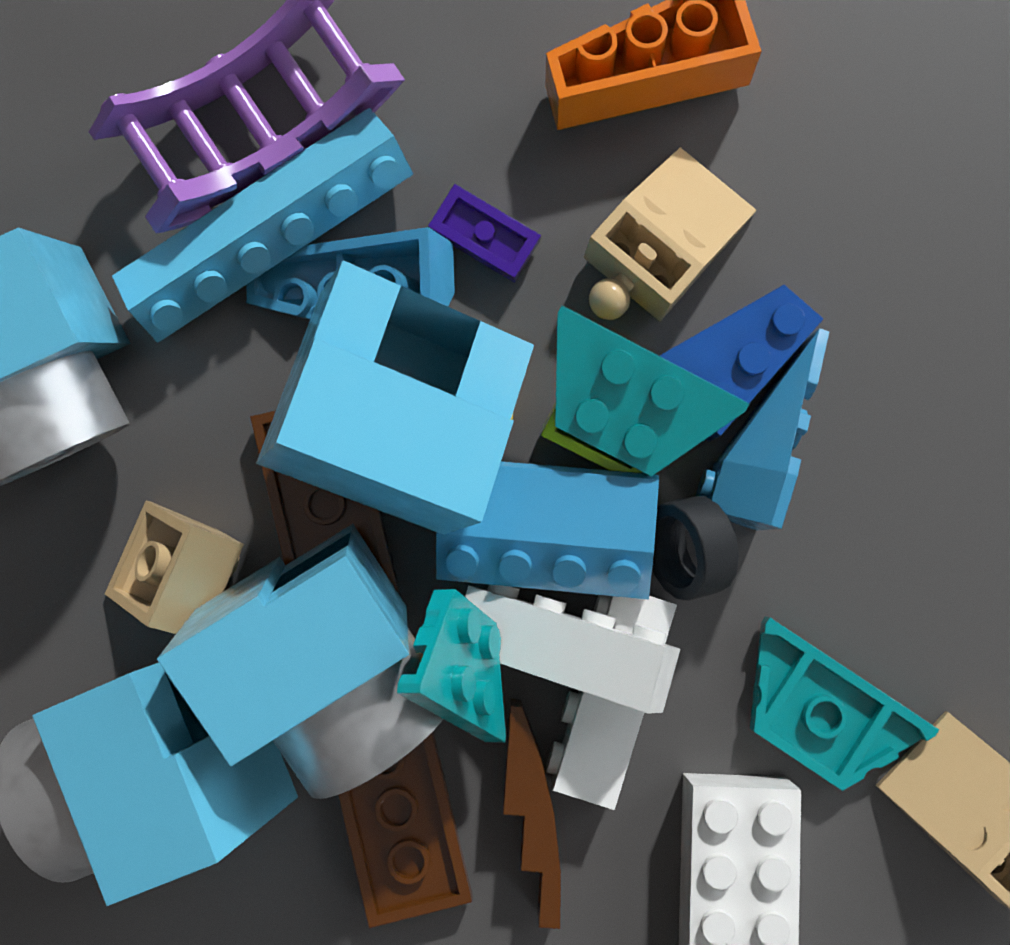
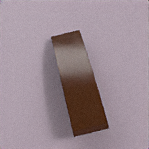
[503,699,561,929]

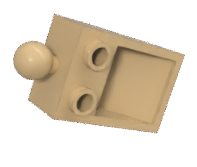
[584,147,756,321]
[876,711,1010,910]

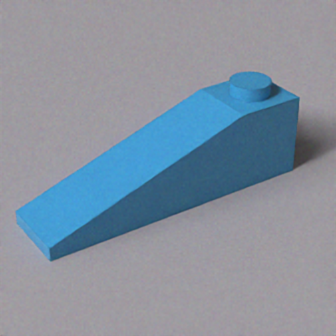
[246,227,455,320]
[696,328,829,531]

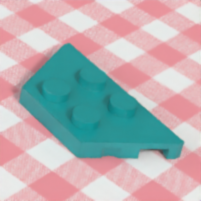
[555,305,749,477]
[397,589,506,742]
[750,616,939,791]

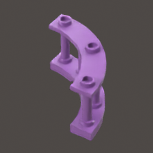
[88,0,405,234]

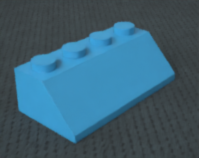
[436,461,659,600]

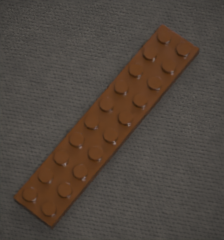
[250,410,473,928]

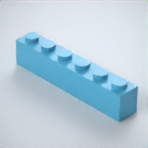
[112,108,413,343]

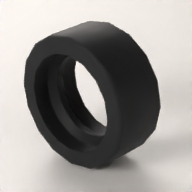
[652,496,739,601]

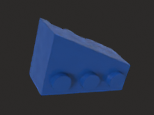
[659,285,824,442]

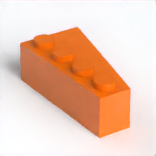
[545,0,762,130]

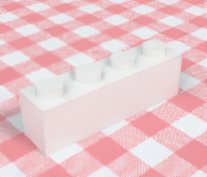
[465,584,680,714]
[545,595,677,810]

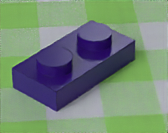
[428,183,541,283]

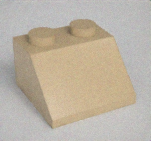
[105,500,244,634]

